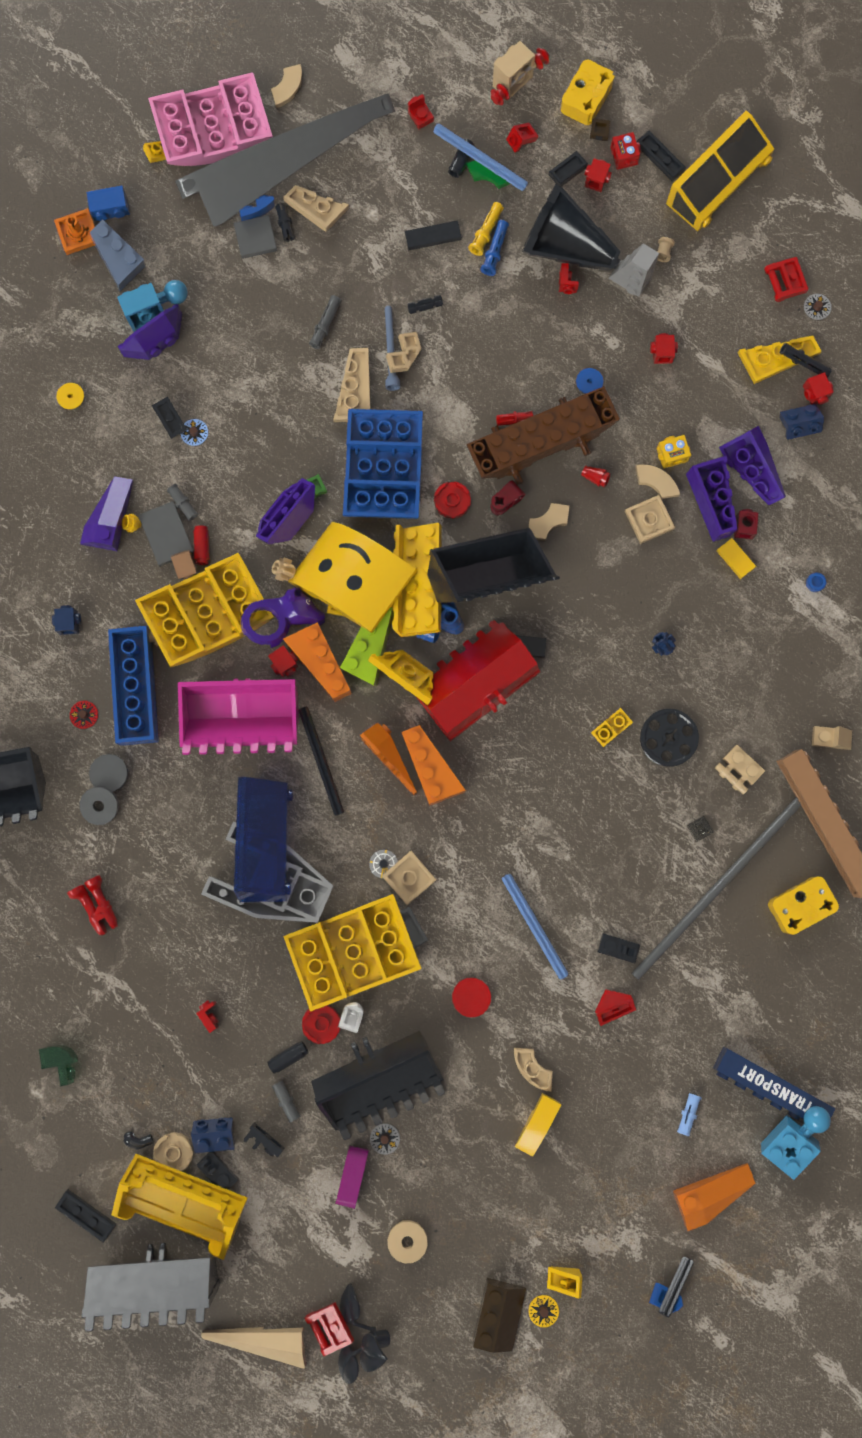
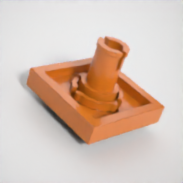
[54,208,95,255]

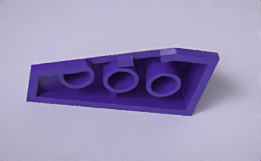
[719,426,786,505]
[80,476,133,551]

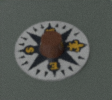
[804,294,831,320]
[370,1124,400,1155]

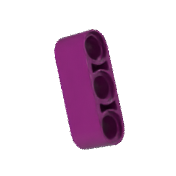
[335,1145,369,1209]

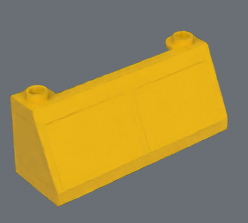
[111,1154,248,1260]

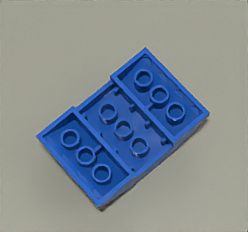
[343,409,423,519]

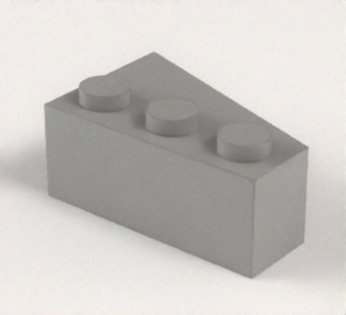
[609,244,659,297]

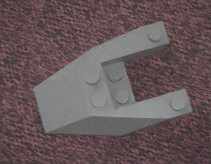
[201,822,334,923]

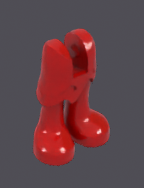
[67,875,118,936]

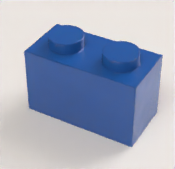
[86,185,130,221]

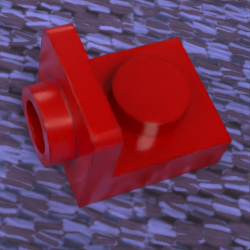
[408,94,434,129]
[506,122,539,152]
[559,263,579,294]
[196,1000,219,1033]

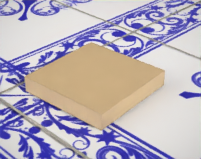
[625,495,675,544]
[382,851,436,905]

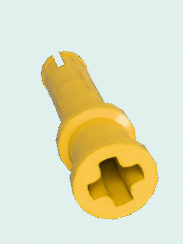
[468,202,504,256]

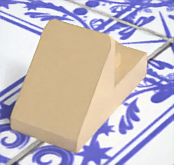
[812,726,852,750]

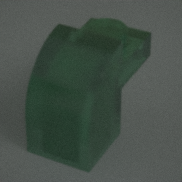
[39,1045,78,1087]

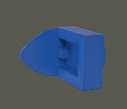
[649,1283,683,1313]

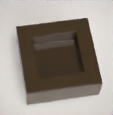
[590,118,610,141]

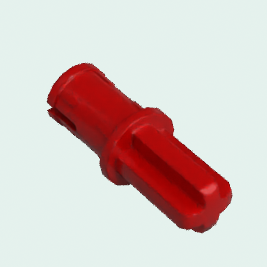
[496,411,533,426]

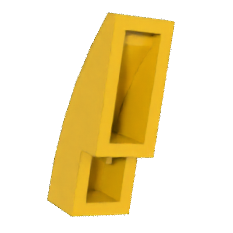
[515,1093,561,1157]

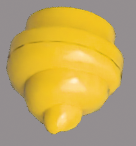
[122,514,142,533]

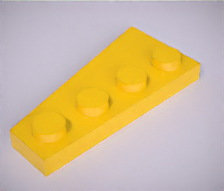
[737,336,822,384]

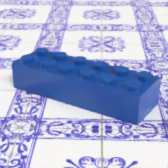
[108,626,159,746]

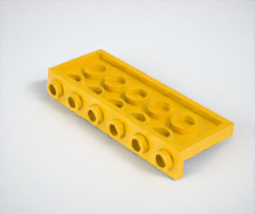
[392,523,442,637]

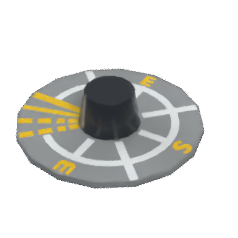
[369,850,398,878]

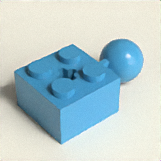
[117,280,188,332]
[761,1106,831,1180]

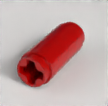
[193,525,209,565]

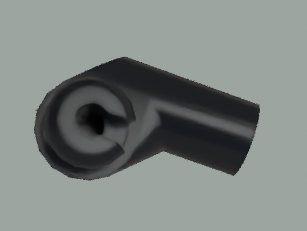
[123,1131,154,1150]

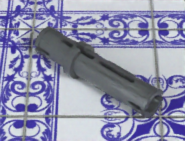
[309,295,342,349]

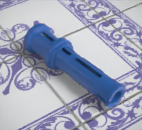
[480,220,509,276]

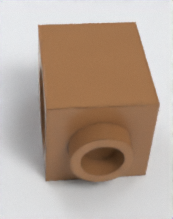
[171,549,197,580]

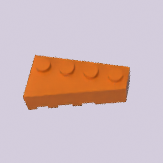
[283,622,352,702]
[402,725,466,806]

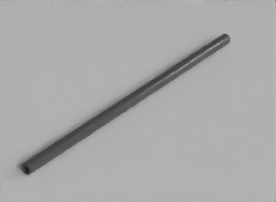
[631,797,801,980]

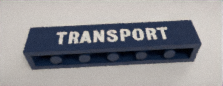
[713,1047,835,1120]

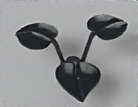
[338,1283,390,1384]

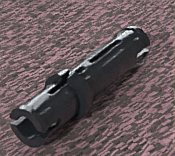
[780,343,832,378]

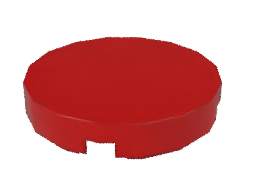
[434,481,471,519]
[452,978,491,1017]
[302,1005,341,1044]

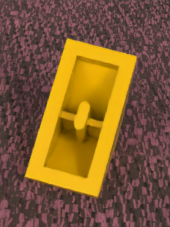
[547,1267,582,1299]

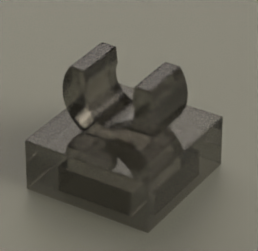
[686,816,714,842]

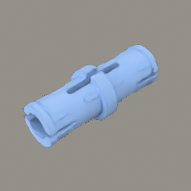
[677,1093,701,1136]

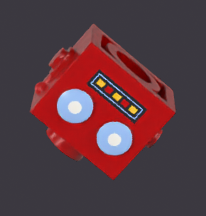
[610,132,641,170]

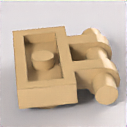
[715,745,765,794]

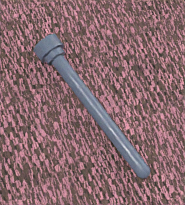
[385,306,400,391]

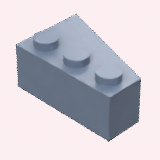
[90,219,145,291]

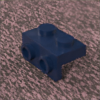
[779,404,824,440]
[191,1117,235,1153]

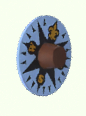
[181,419,208,446]

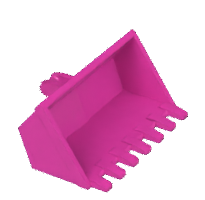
[178,678,299,755]

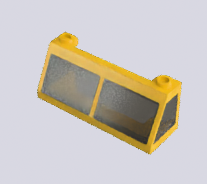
[666,111,774,231]

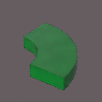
[467,161,510,189]

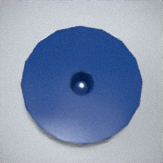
[576,368,603,394]

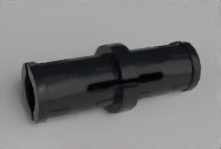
[275,203,295,242]

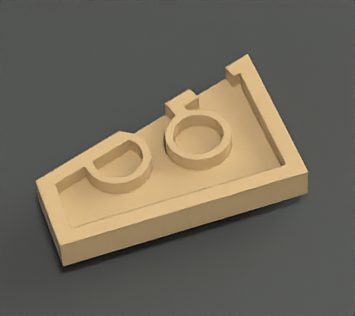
[284,185,349,232]

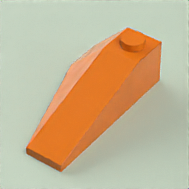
[360,723,417,796]
[673,1163,756,1231]

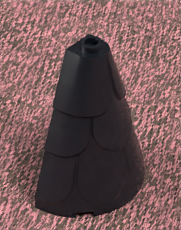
[522,184,621,271]

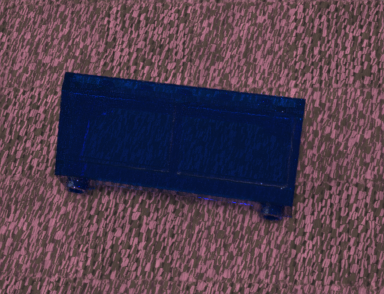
[234,777,293,902]

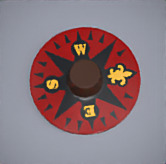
[70,701,98,729]

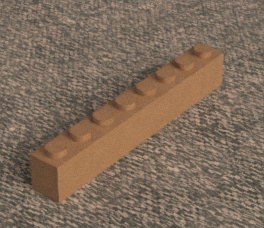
[776,749,862,898]

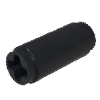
[448,139,475,178]
[267,1041,309,1074]

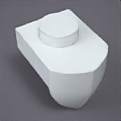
[338,1002,364,1033]

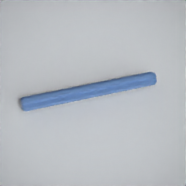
[433,124,528,191]
[502,874,568,979]

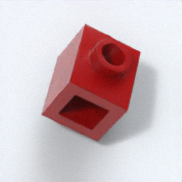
[584,158,612,193]
[650,333,678,364]
[803,372,833,405]
[268,645,298,677]

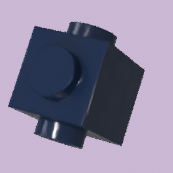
[52,605,81,635]

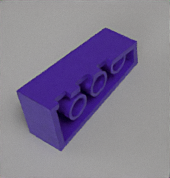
[686,455,737,542]

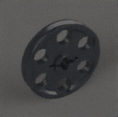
[640,709,699,767]

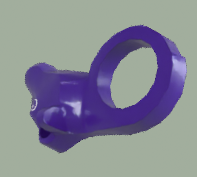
[241,588,325,648]

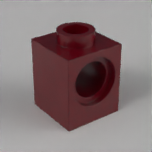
[734,509,759,540]

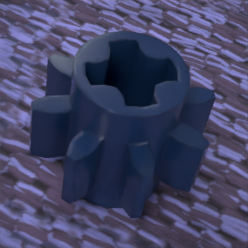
[652,632,676,656]

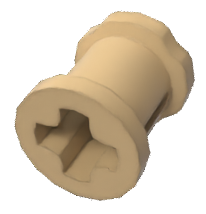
[657,237,675,262]

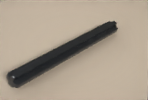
[298,706,344,816]

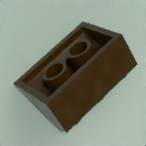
[473,1278,526,1353]

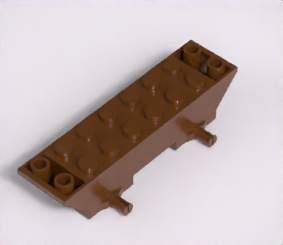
[467,386,620,485]

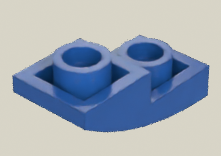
[239,195,275,221]

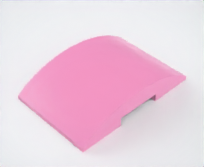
[148,72,273,166]

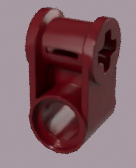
[490,480,526,516]

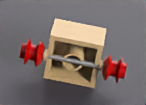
[491,41,549,106]

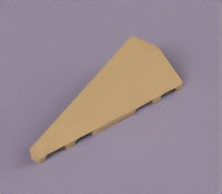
[201,1327,306,1368]

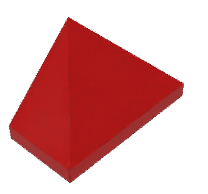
[595,989,636,1026]

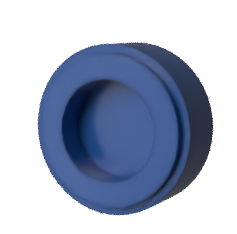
[806,573,826,592]

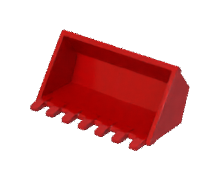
[415,620,540,742]

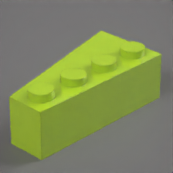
[340,607,394,686]

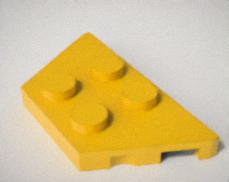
[368,650,433,705]

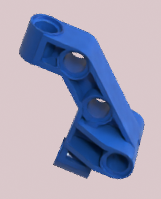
[416,602,464,643]

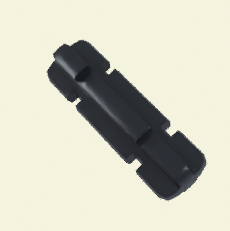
[407,295,443,314]

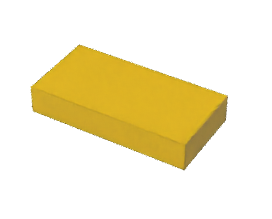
[716,538,756,579]

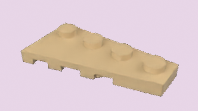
[333,348,370,422]

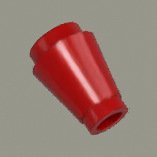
[581,466,611,487]

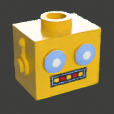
[656,435,691,469]

